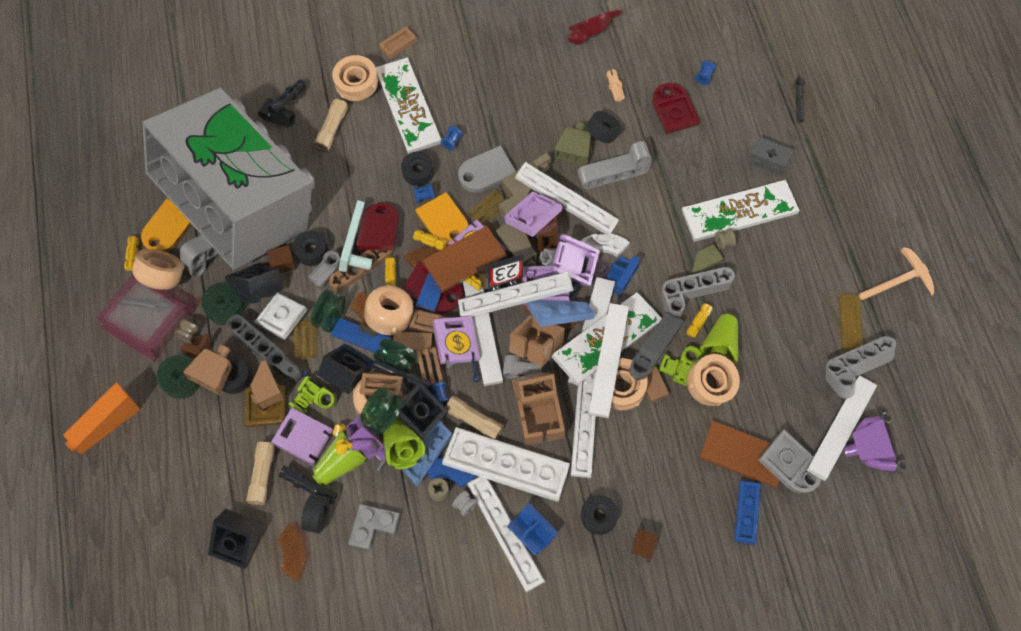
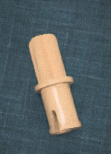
[606,69,625,102]

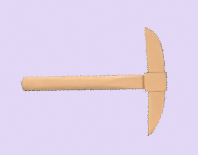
[859,247,934,300]

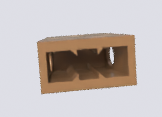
[183,344,232,395]
[512,373,557,402]

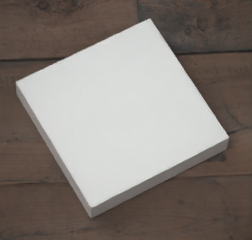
[255,293,307,340]

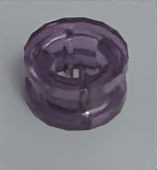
[593,262,609,280]

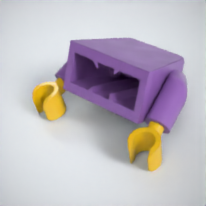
[333,414,385,461]

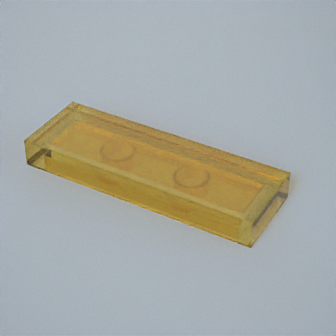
[838,294,863,350]

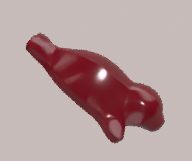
[567,10,621,45]

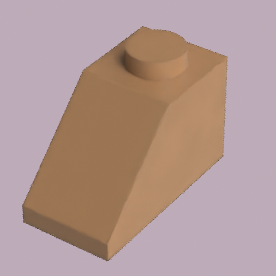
[250,360,284,409]

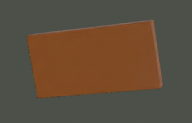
[422,226,507,293]
[699,421,779,488]

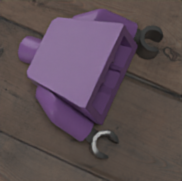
[844,412,906,474]

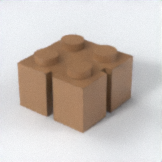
[509,314,565,367]
[517,394,565,446]

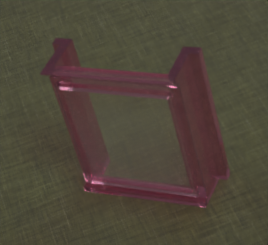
[97,274,195,362]

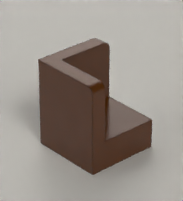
[267,245,296,274]
[181,334,213,359]
[631,529,658,563]

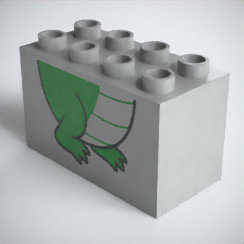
[142,88,315,270]

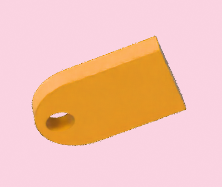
[415,192,468,247]
[141,199,192,253]

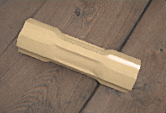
[314,99,348,151]
[445,396,504,440]
[246,442,275,505]

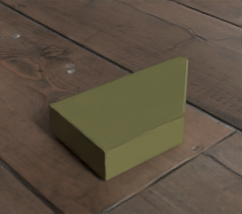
[691,244,723,275]

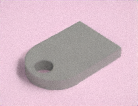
[458,146,515,193]
[758,430,821,494]

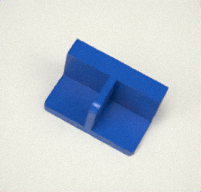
[606,256,641,296]
[507,503,558,555]

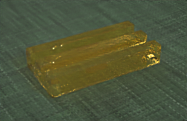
[469,190,507,226]
[294,320,315,360]

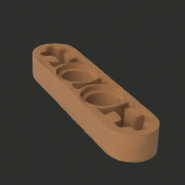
[329,250,393,292]

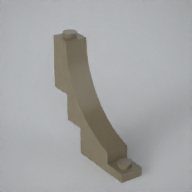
[496,153,551,267]

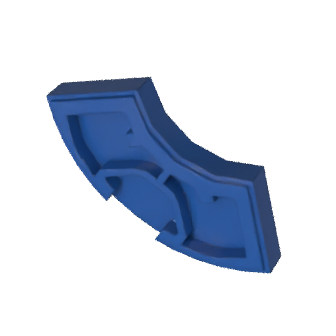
[427,458,478,488]

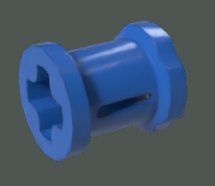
[695,61,716,85]
[440,126,463,150]
[413,183,435,203]
[429,382,450,406]

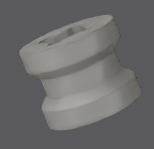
[452,491,478,517]

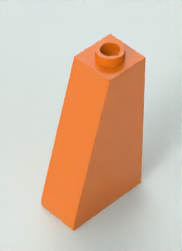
[63,383,141,455]

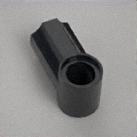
[257,98,296,127]

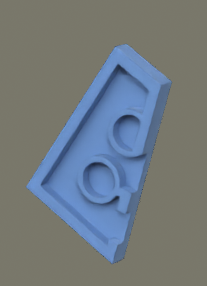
[526,300,595,327]
[402,420,452,487]

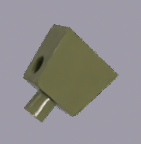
[554,122,591,166]

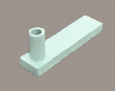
[339,200,373,272]

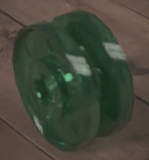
[201,282,245,325]
[310,289,346,333]
[373,338,418,373]
[156,355,200,399]
[360,387,402,434]

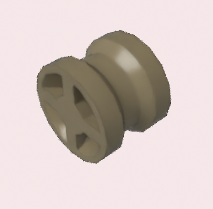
[715,228,736,250]
[174,320,199,342]
[428,478,449,502]

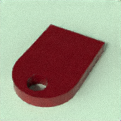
[652,83,700,135]
[356,203,399,250]
[403,261,462,313]

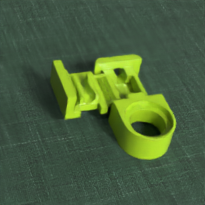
[658,346,700,386]
[289,376,337,415]

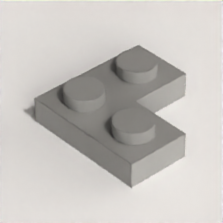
[348,504,400,550]

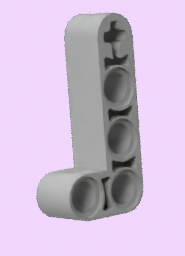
[577,141,652,189]
[180,235,218,277]
[661,267,735,319]
[825,336,896,398]

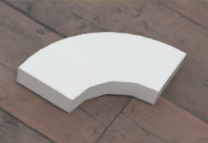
[580,234,630,257]

